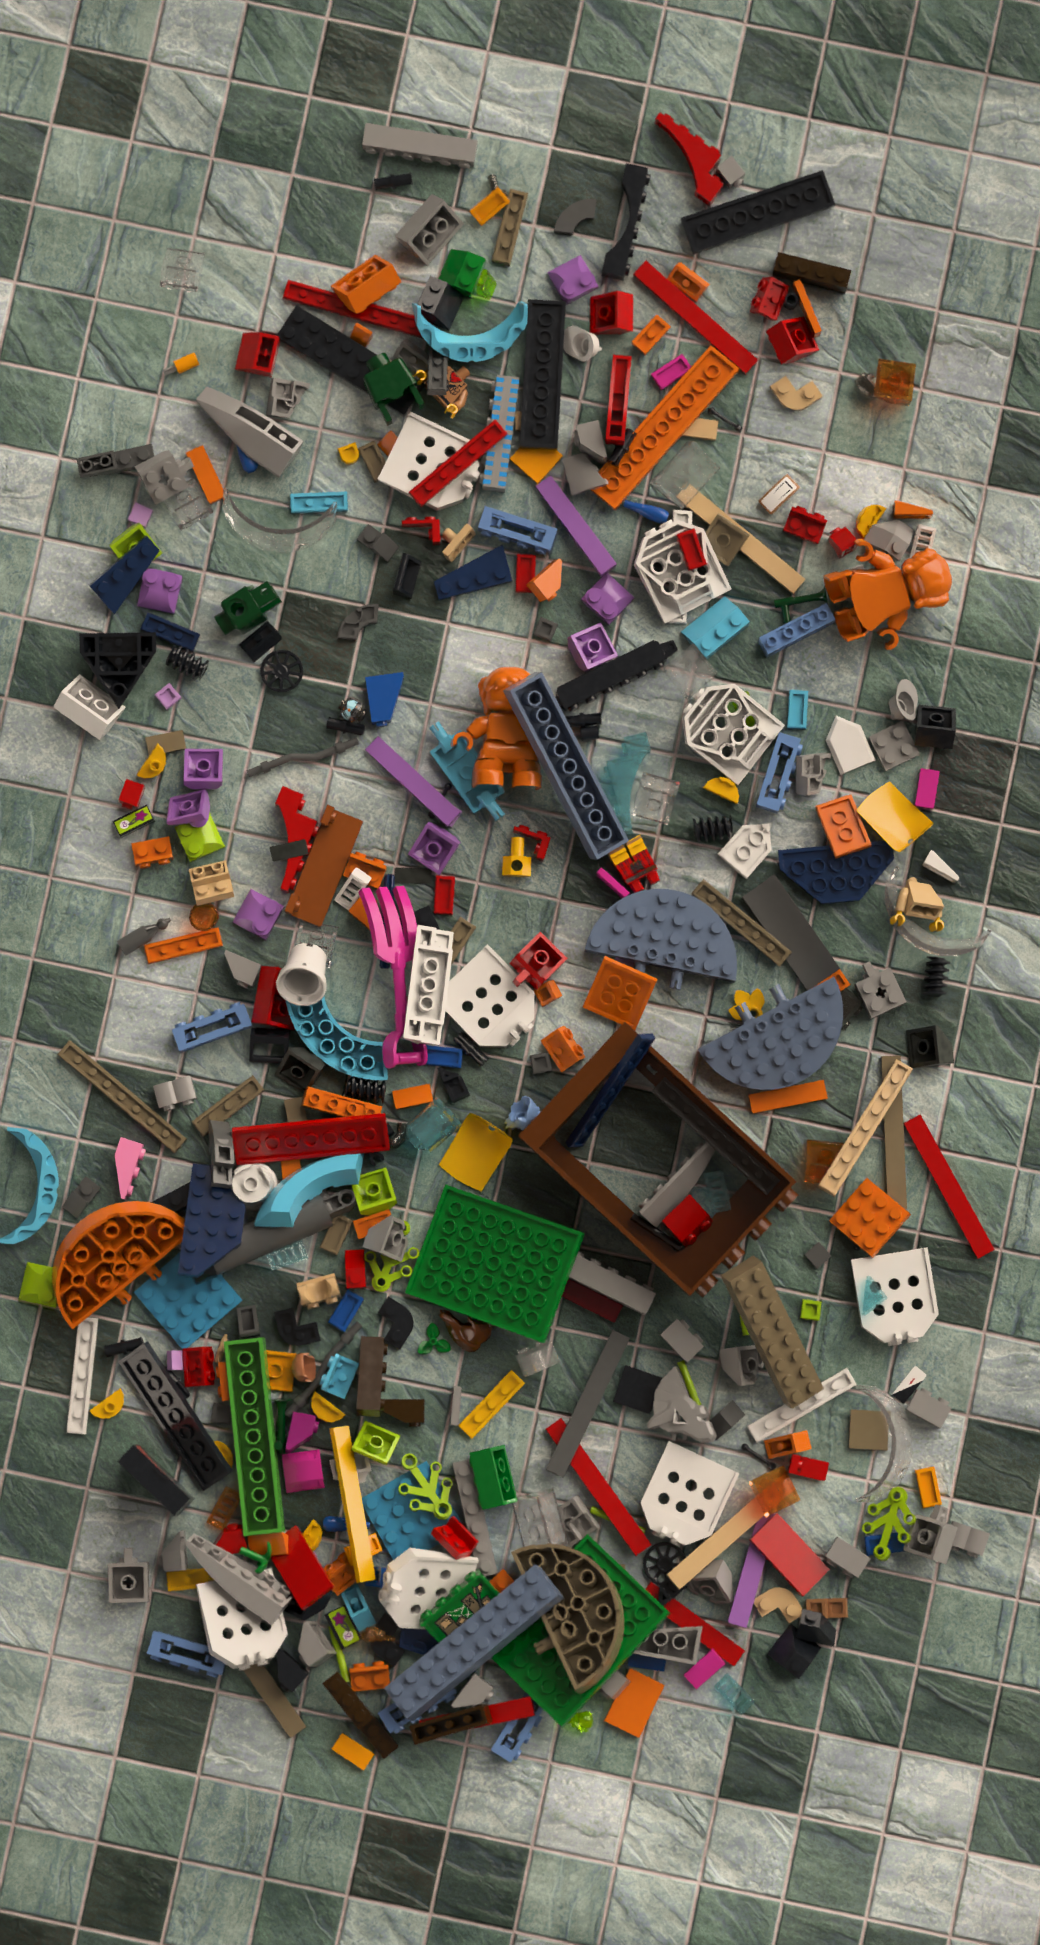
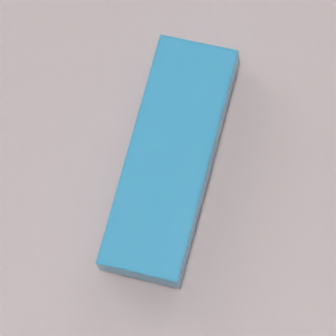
[290,491,348,514]

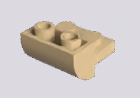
[189,860,234,906]

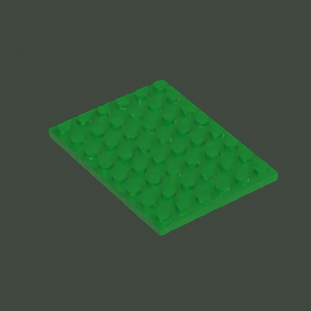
[405,1184,585,1343]
[491,1534,670,1728]

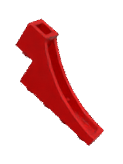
[655,112,724,207]
[605,355,632,446]
[275,786,320,893]

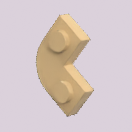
[770,376,823,411]
[753,1587,802,1623]

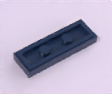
[140,612,200,652]

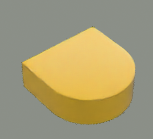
[337,442,359,465]

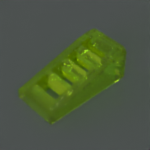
[477,269,497,300]

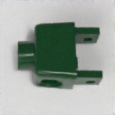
[364,353,424,426]
[214,581,282,635]

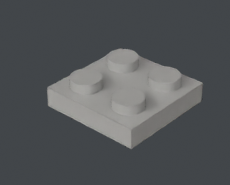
[868,720,920,772]

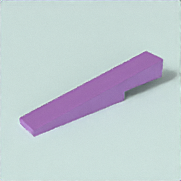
[535,475,617,577]
[365,736,461,828]
[727,1512,774,1628]

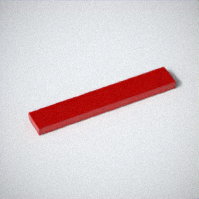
[409,420,508,507]
[646,1582,745,1666]
[418,1696,535,1730]

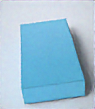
[787,690,808,730]

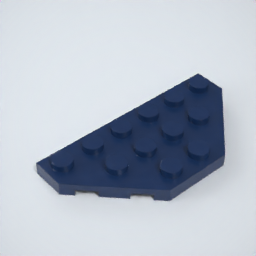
[778,841,894,904]
[178,1163,246,1278]

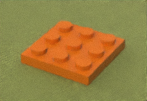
[583,956,658,1030]
[829,1178,911,1258]

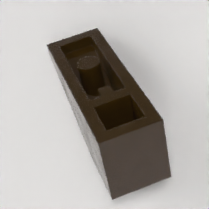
[381,1399,425,1427]

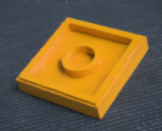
[509,448,563,484]
[267,1350,297,1392]

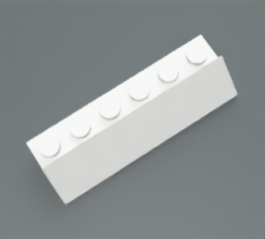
[403,925,454,1046]

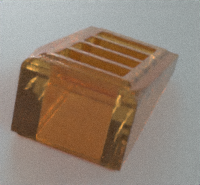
[207,1486,240,1531]

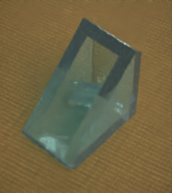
[862,1276,888,1316]

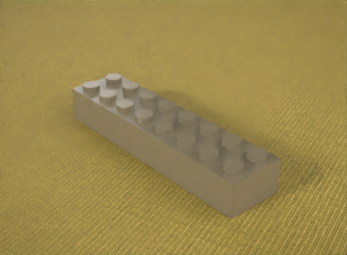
[721,1256,824,1409]

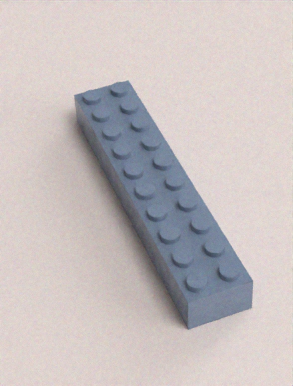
[503,672,629,860]
[384,1565,564,1721]

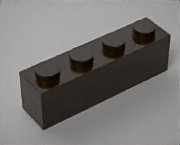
[772,252,851,293]
[356,1336,388,1417]
[409,1703,493,1745]

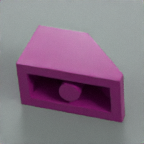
[286,1411,319,1453]

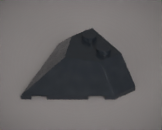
[79,632,157,709]

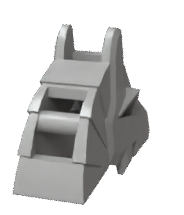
[647,1366,717,1443]

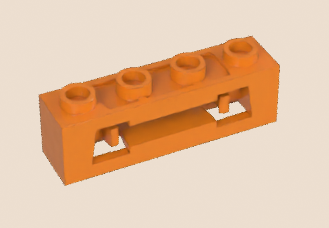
[301,1087,382,1117]

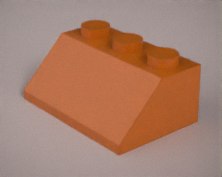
[331,255,401,314]

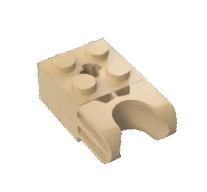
[297,1273,341,1310]

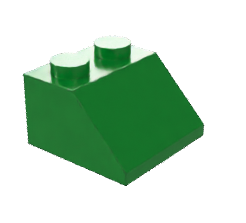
[438,249,486,298]

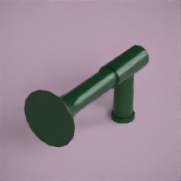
[774,586,828,624]
[271,1398,291,1453]

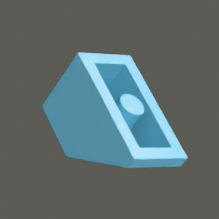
[341,1584,376,1632]

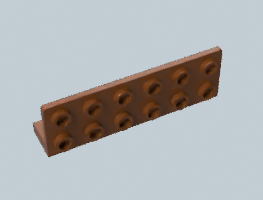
[285,804,363,927]

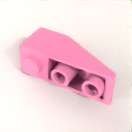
[115,1137,146,1200]

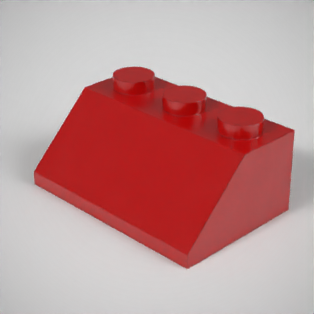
[251,966,295,1031]

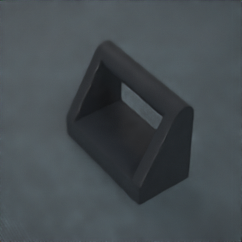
[393,553,421,599]
[249,1027,290,1064]

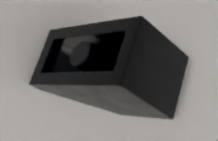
[796,1609,836,1647]

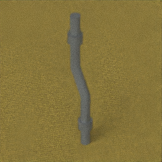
[247,737,359,777]
[285,1322,362,1418]

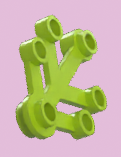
[365,1220,419,1292]
[398,1453,453,1520]
[862,1487,916,1561]

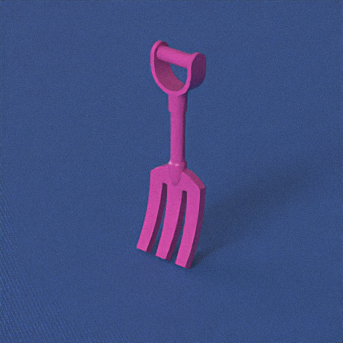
[358,886,428,1069]

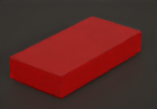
[676,528,707,571]
[515,554,536,593]
[434,875,455,915]

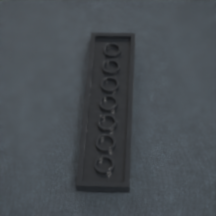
[680,170,836,254]
[520,299,566,450]
[277,305,424,417]
[119,1341,233,1491]

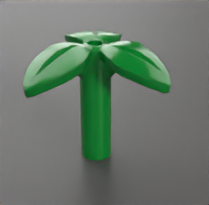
[417,1323,451,1355]
[239,1542,272,1574]

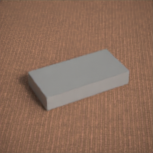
[451,1386,462,1426]

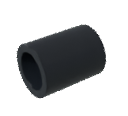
[784,293,798,310]
[580,726,599,741]

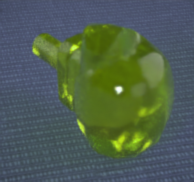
[567,1711,593,1732]

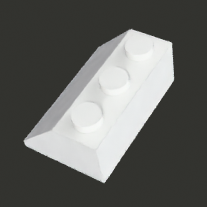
[54,674,126,740]

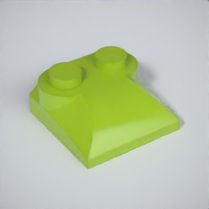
[109,523,162,560]
[174,812,225,863]
[351,1167,397,1216]
[19,1262,57,1308]
[351,1420,400,1465]

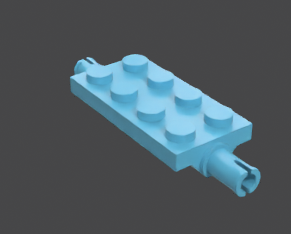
[429,721,505,821]

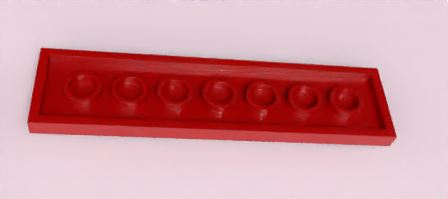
[232,1113,390,1165]

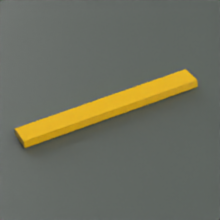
[330,1426,376,1583]

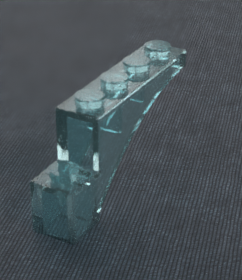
[604,732,651,837]

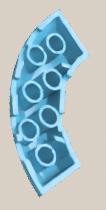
[286,996,388,1080]
[254,1153,364,1227]

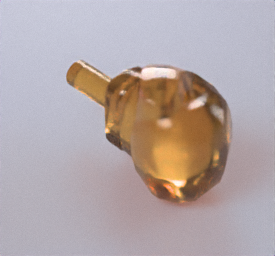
[361,1626,396,1643]

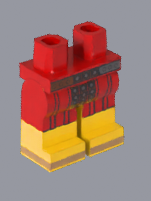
[608,835,660,893]

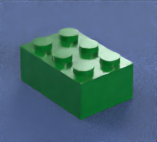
[469,1445,518,1510]

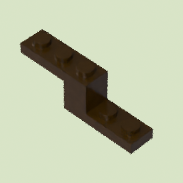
[322,1671,399,1759]

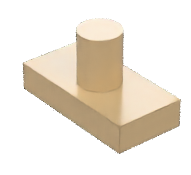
[442,523,476,563]

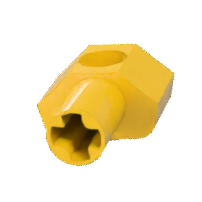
[502,837,531,877]

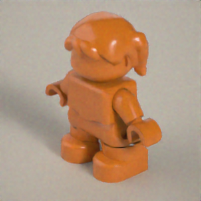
[823,539,952,650]
[450,667,542,790]

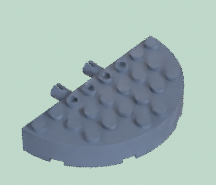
[584,889,737,990]
[698,977,843,1090]

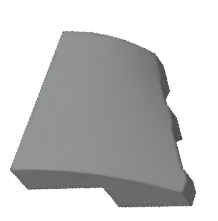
[266,378,310,418]
[563,453,609,495]
[796,753,831,796]
[558,1495,600,1548]

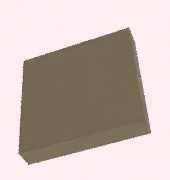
[705,513,750,567]
[848,1409,889,1450]

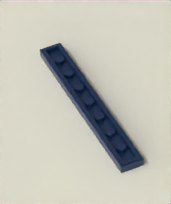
[565,1033,655,1148]

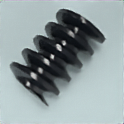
[166,645,209,681]
[693,815,733,842]
[922,956,950,997]
[345,1076,387,1104]

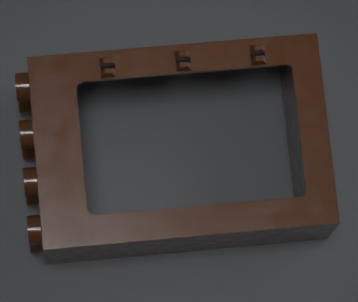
[518,1022,798,1298]

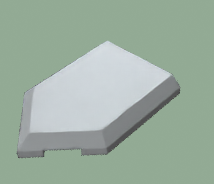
[826,716,876,775]
[718,824,771,879]

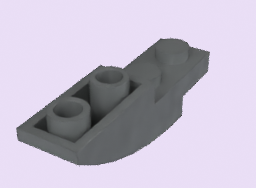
[76,444,155,478]
[209,1120,234,1188]

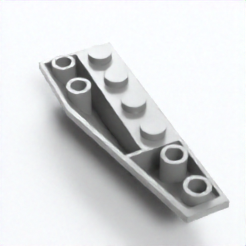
[196,387,304,478]
[639,1142,715,1227]
[185,1534,294,1625]

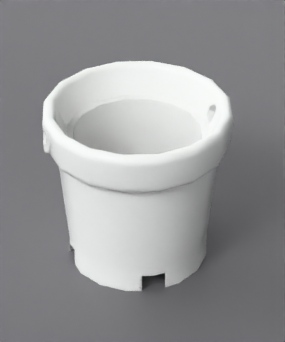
[276,943,327,1006]
[231,1163,278,1211]

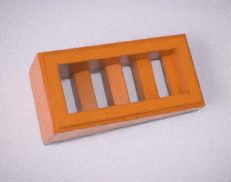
[893,500,933,519]

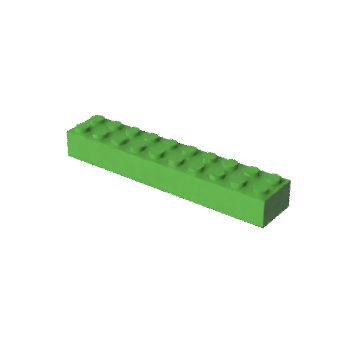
[224,1337,285,1536]

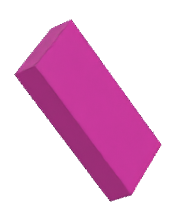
[651,354,691,391]
[914,768,940,809]
[597,867,630,898]
[683,1648,725,1690]

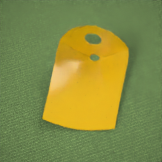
[856,781,934,852]
[439,1113,513,1192]

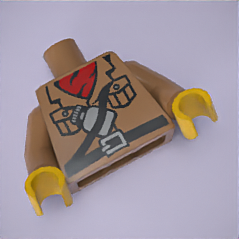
[413,366,470,419]

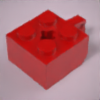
[509,932,568,990]

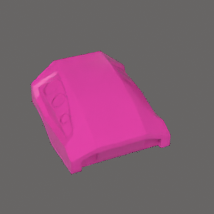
[282,1449,325,1493]

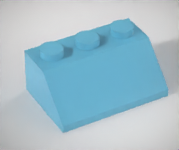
[681,596,750,661]

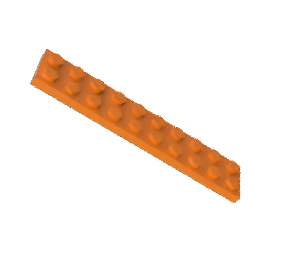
[590,345,740,510]

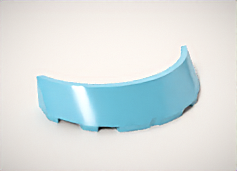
[412,301,528,362]
[0,1127,59,1244]

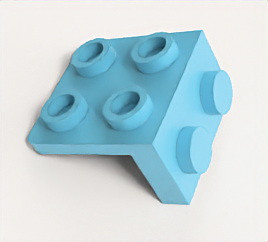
[319,1353,359,1399]

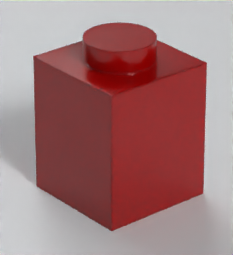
[119,779,146,810]

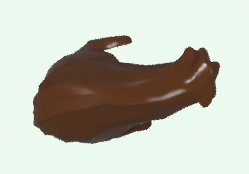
[438,1309,494,1352]

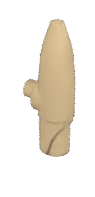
[214,1334,227,1363]

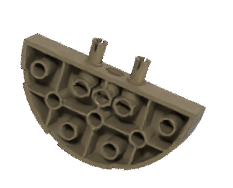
[511,1544,624,1694]

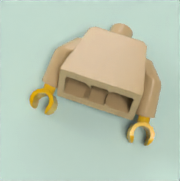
[890,877,944,932]

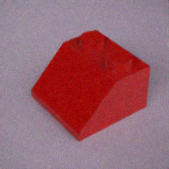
[590,290,633,335]
[766,316,819,365]
[662,1194,713,1248]

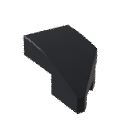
[437,1067,470,1103]
[658,1578,688,1606]

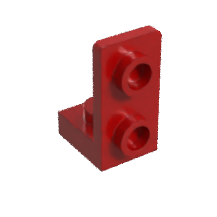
[402,516,440,546]
[513,825,551,862]
[787,1454,829,1481]

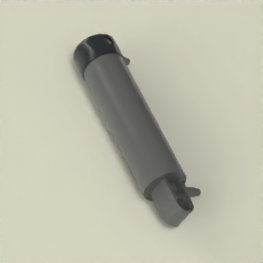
[192,1189,356,1285]

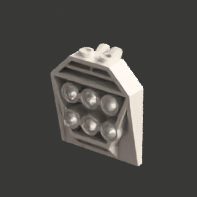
[377,411,481,511]
[634,519,731,624]
[682,684,785,785]
[445,944,535,1048]
[851,1248,939,1346]
[640,1441,740,1547]
[379,1548,479,1629]
[196,1568,288,1670]

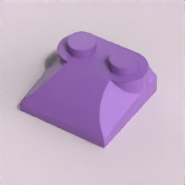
[547,255,599,305]
[137,568,183,614]
[581,573,635,625]
[567,623,618,672]
[184,749,223,790]
[166,789,210,827]
[408,822,460,875]
[233,889,284,940]

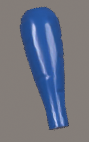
[236,445,258,473]
[623,500,669,524]
[323,1516,370,1532]

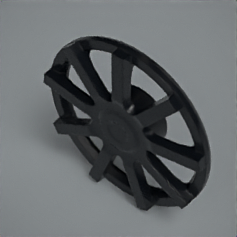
[260,650,303,692]
[643,1542,686,1585]

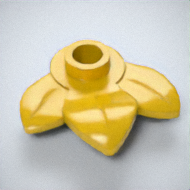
[729,988,765,1020]

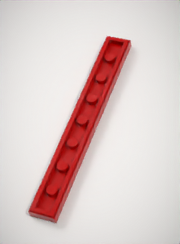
[633,261,758,375]
[283,280,433,339]
[904,1114,995,1259]
[545,1418,652,1556]

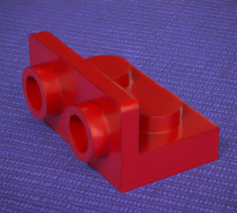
[750,276,790,321]
[783,506,828,544]
[182,1347,215,1387]
[430,1516,478,1560]

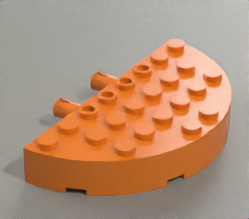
[52,1201,185,1329]

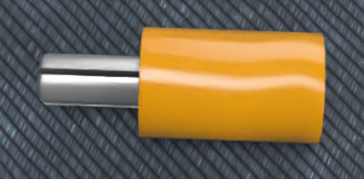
[163,352,200,376]

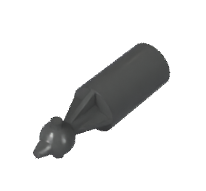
[117,918,171,956]

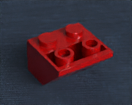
[235,332,280,378]

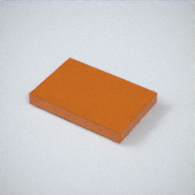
[815,794,871,859]
[604,1668,665,1738]

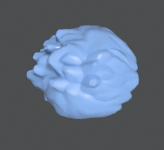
[504,1096,541,1130]

